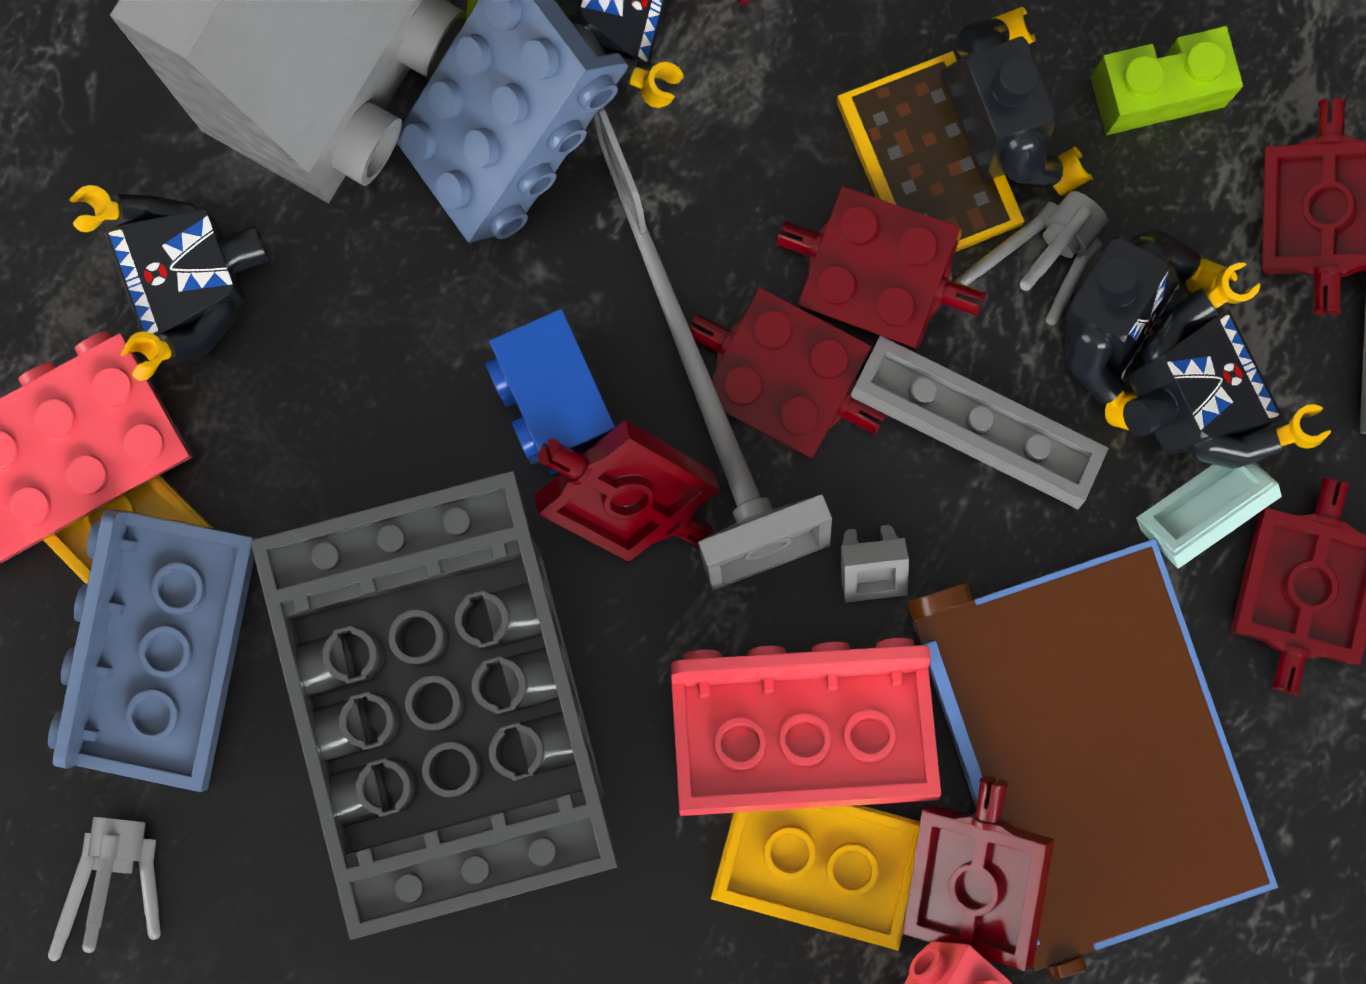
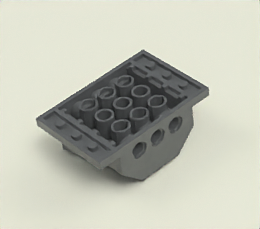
[251,471,618,940]

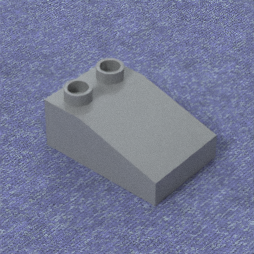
[110,0,466,204]

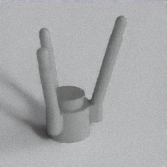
[955,191,1109,326]
[48,817,161,961]

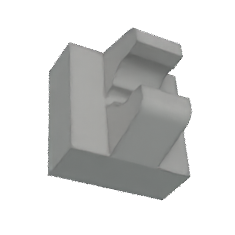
[841,525,909,603]

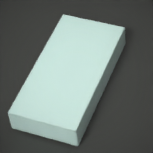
[1136,462,1282,569]

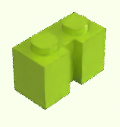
[1090,26,1243,135]

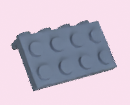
[397,0,628,243]
[48,509,258,792]

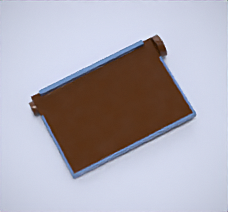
[907,538,1278,980]

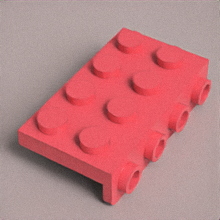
[0,330,193,564]
[671,638,941,816]

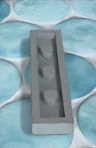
[850,336,1109,509]

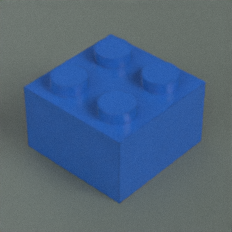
[485,309,615,475]

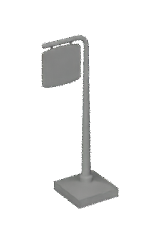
[593,107,832,591]

